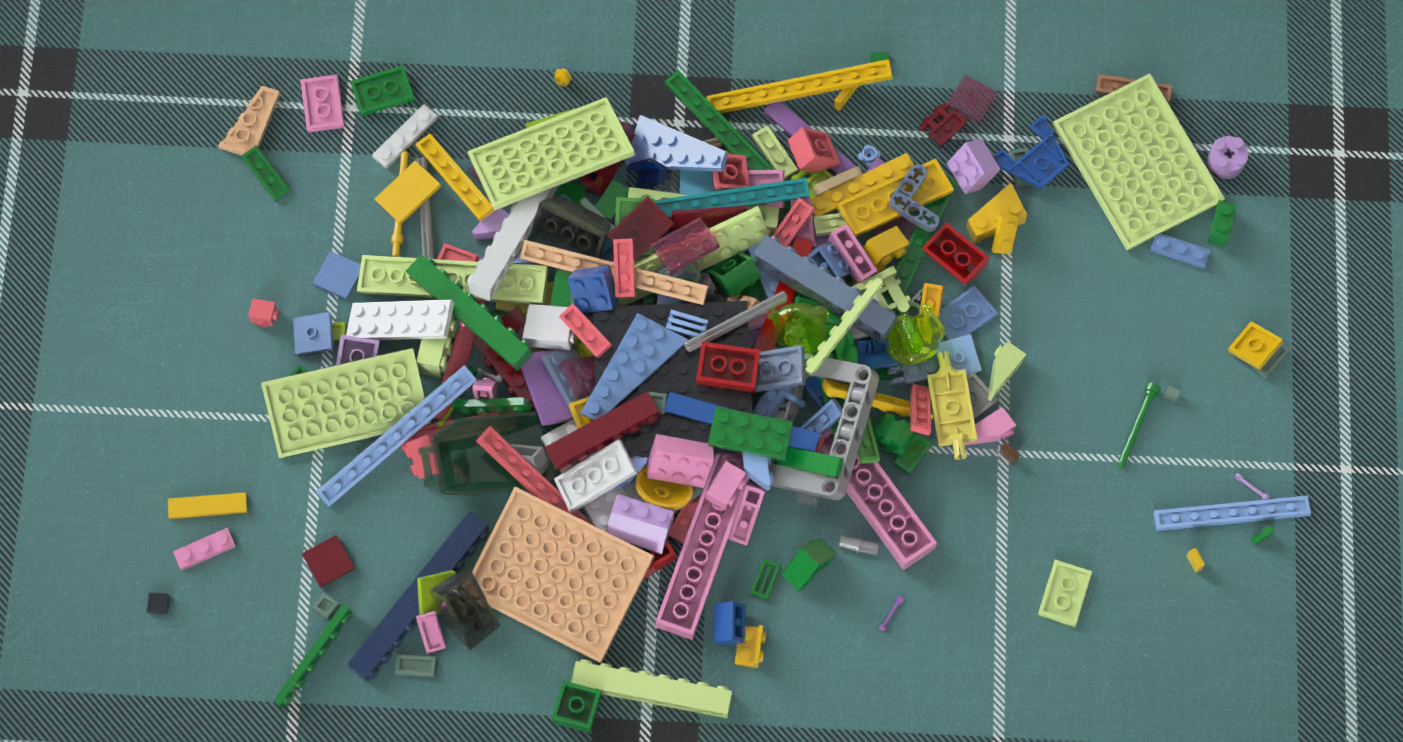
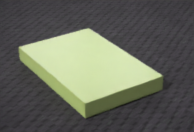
[1038,560,1092,627]

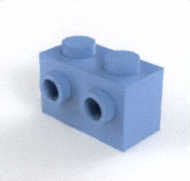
[807,242,852,280]

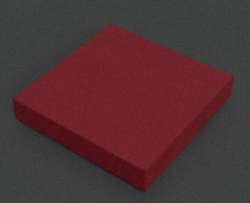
[302,535,355,588]

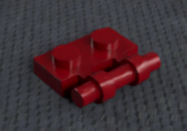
[918,102,967,148]

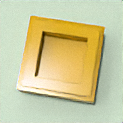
[1187,548,1205,573]

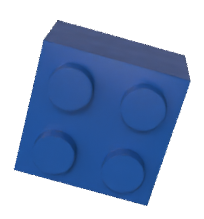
[568,265,619,313]

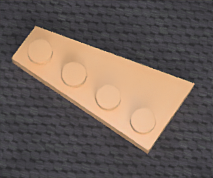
[218,86,280,155]

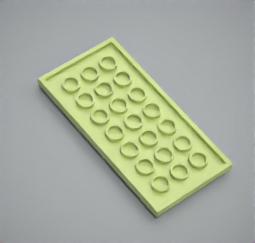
[467,97,635,210]
[261,348,431,458]

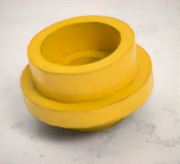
[554,68,571,87]

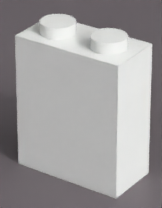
[523,304,576,350]

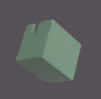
[1164,385,1181,402]

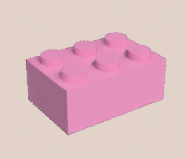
[647,434,714,488]

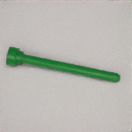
[1117,382,1161,468]

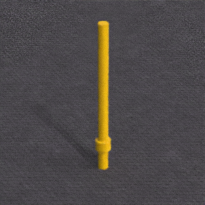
[391,151,409,257]

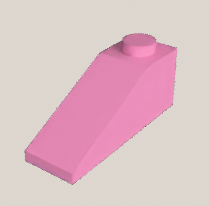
[473,378,498,399]
[964,407,1016,445]
[729,481,766,546]

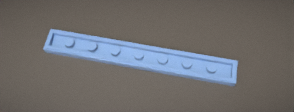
[1153,495,1311,531]

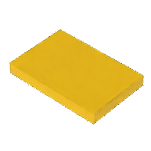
[375,161,441,225]

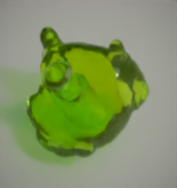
[768,302,829,354]
[887,303,945,365]

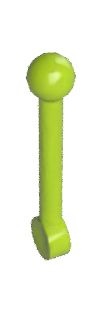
[437,398,461,428]

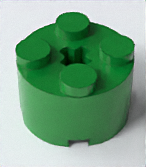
[873,413,915,456]

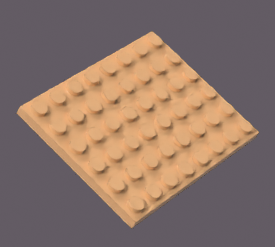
[462,487,654,663]

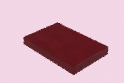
[606,196,674,262]

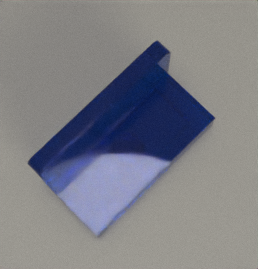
[628,158,667,189]

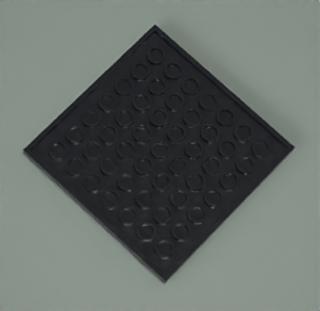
[593,301,752,458]

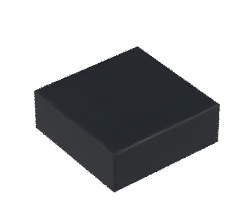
[147,593,170,614]

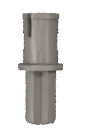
[839,536,879,555]

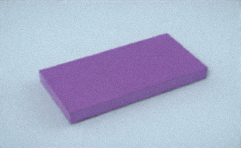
[521,349,574,426]

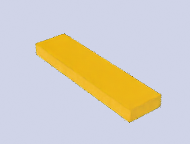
[168,492,247,519]

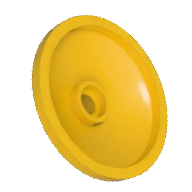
[635,467,693,510]

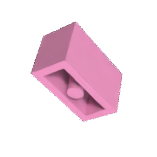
[705,461,747,510]

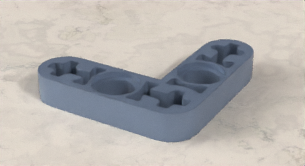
[889,164,939,232]

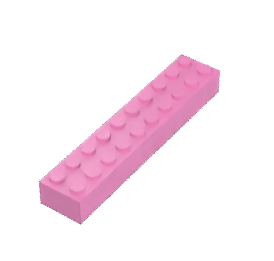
[655,454,750,640]

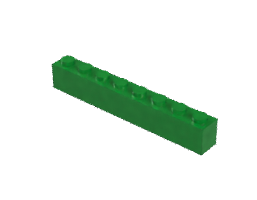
[406,254,533,371]

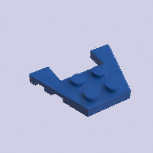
[993,115,1069,190]

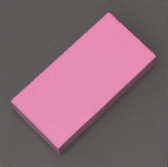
[416,611,446,654]

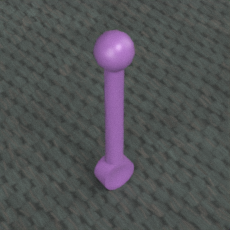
[879,596,904,631]

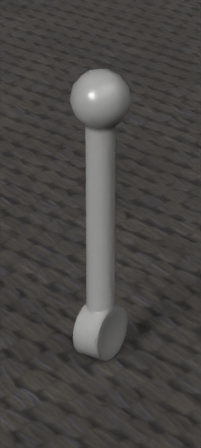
[477,367,503,383]

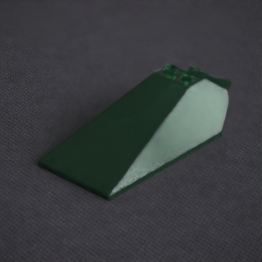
[418,411,569,496]

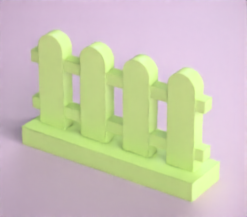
[851,266,911,313]

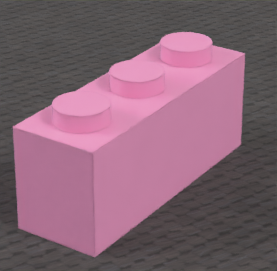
[828,224,877,284]

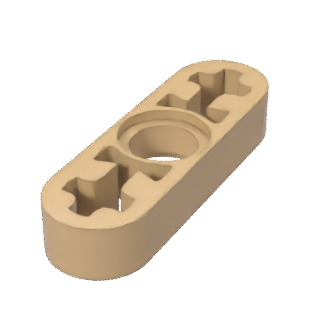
[812,166,863,196]

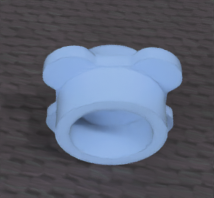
[858,145,880,166]

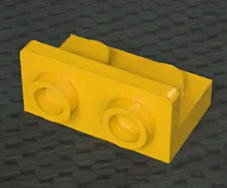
[735,625,766,668]

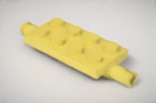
[927,351,977,460]

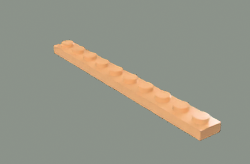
[520,240,709,305]

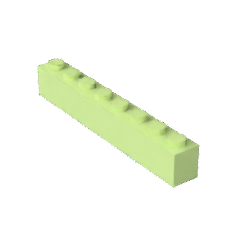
[572,660,732,718]

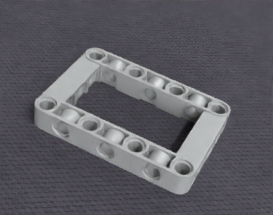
[768,353,879,500]

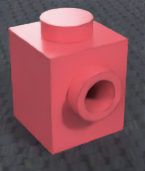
[248,299,279,327]

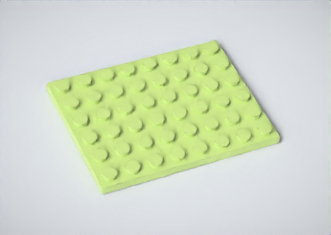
[1052,74,1225,251]

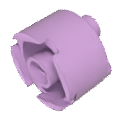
[1207,136,1248,179]

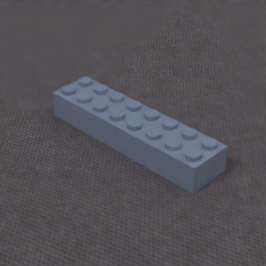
[753,235,896,345]

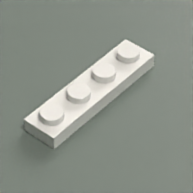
[372,104,438,169]

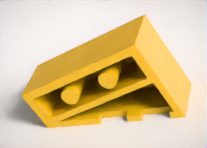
[966,183,1027,244]

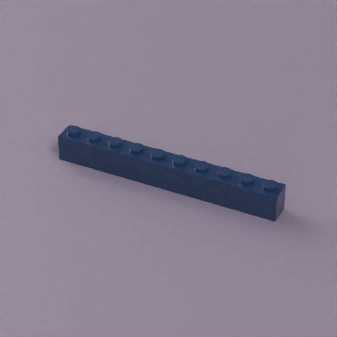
[347,511,489,682]

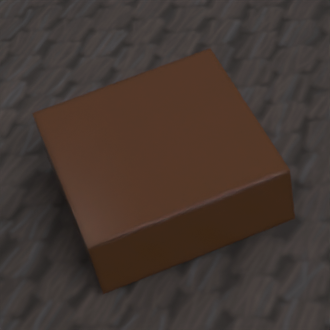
[999,443,1019,465]

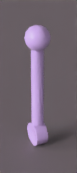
[1234,473,1269,500]

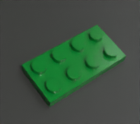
[708,407,793,461]

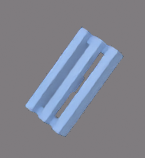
[666,310,708,337]

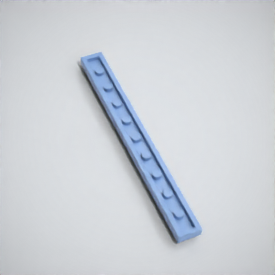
[316,365,477,506]

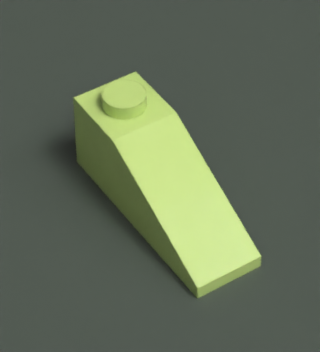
[988,341,1026,401]

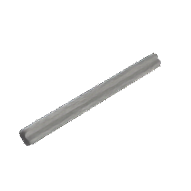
[416,157,434,259]
[684,291,788,352]

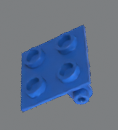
[855,339,900,370]

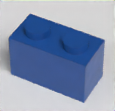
[713,601,745,646]

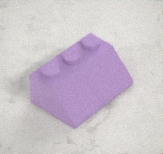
[607,494,674,554]

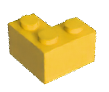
[863,226,910,274]

